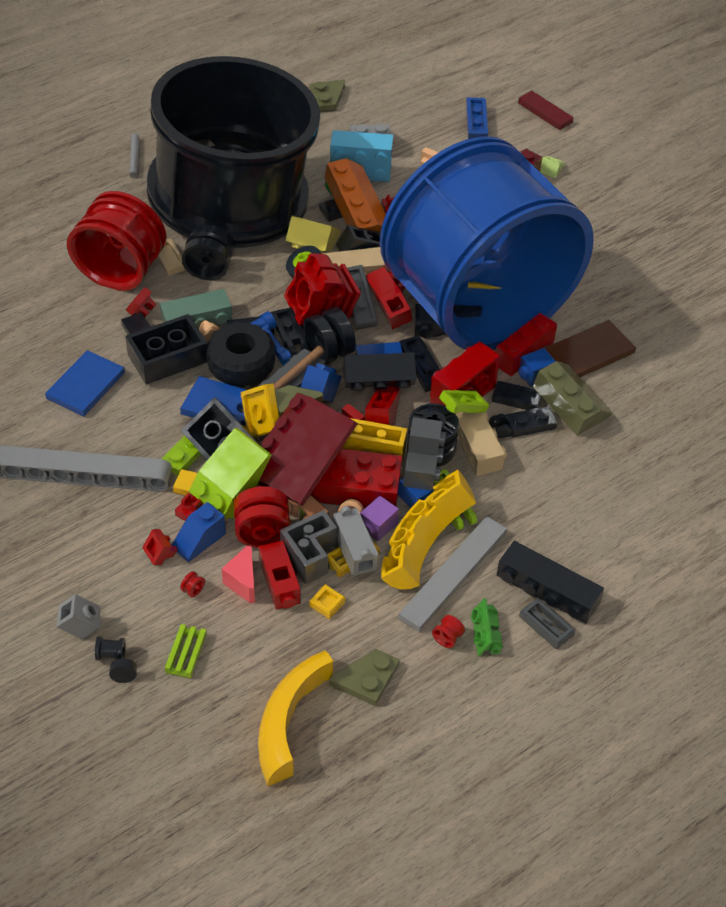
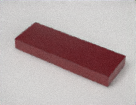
[518,90,574,130]

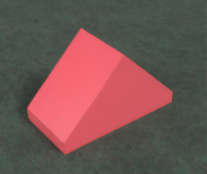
[222,546,255,603]

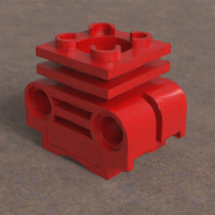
[284,253,361,331]

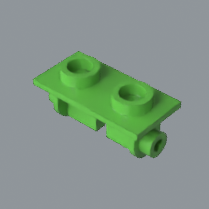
[471,598,503,656]

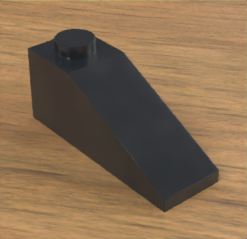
[336,225,381,252]
[414,304,482,338]

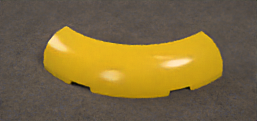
[381,469,476,590]
[258,650,333,786]

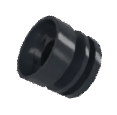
[407,403,459,466]

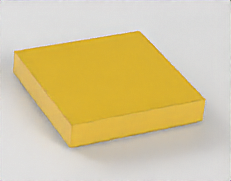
[241,383,279,438]

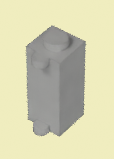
[333,506,379,576]

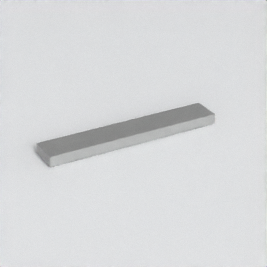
[398,516,507,632]

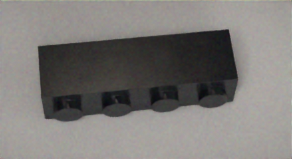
[496,540,604,623]

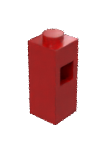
[258,540,301,610]

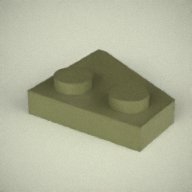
[309,79,345,112]
[329,649,400,706]

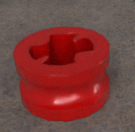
[180,571,205,598]

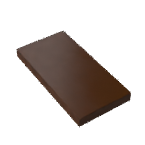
[545,320,636,377]

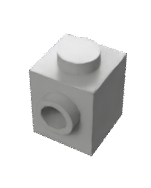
[56,594,101,639]

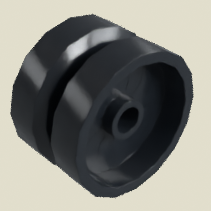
[181,224,234,281]
[303,307,356,364]

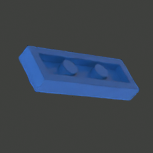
[466,97,488,139]

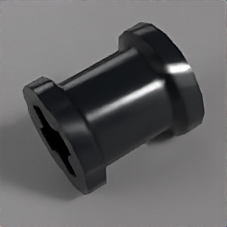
[95,636,126,661]

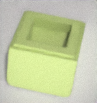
[540,156,565,178]

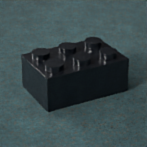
[125,314,208,385]

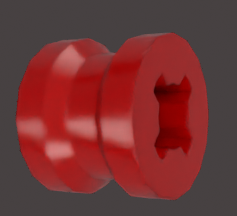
[432,615,465,648]

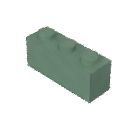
[160,289,232,329]

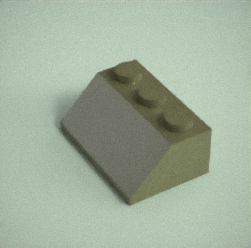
[533,361,612,436]

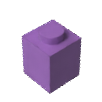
[360,496,399,542]

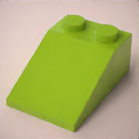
[189,428,272,519]

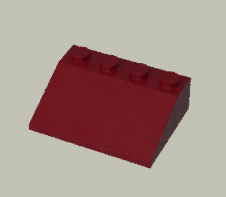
[257,392,358,506]

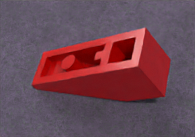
[365,386,402,426]

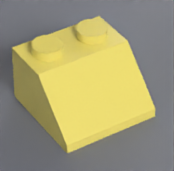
[285,216,342,254]

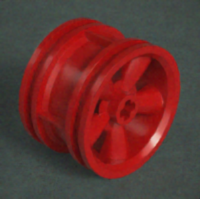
[66,191,167,291]

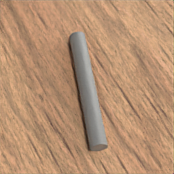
[130,134,139,178]

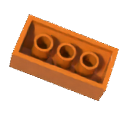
[324,158,386,232]

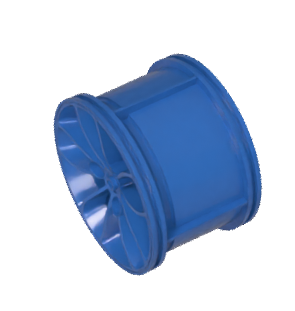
[380,136,594,350]

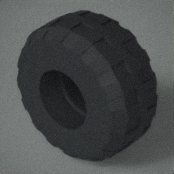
[207,322,275,387]

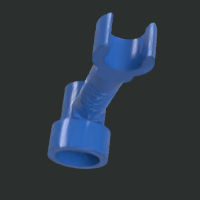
[250,311,292,366]

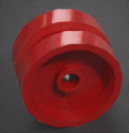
[234,486,291,548]

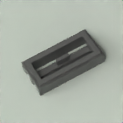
[519,598,576,650]

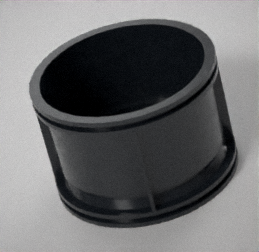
[147,56,320,248]

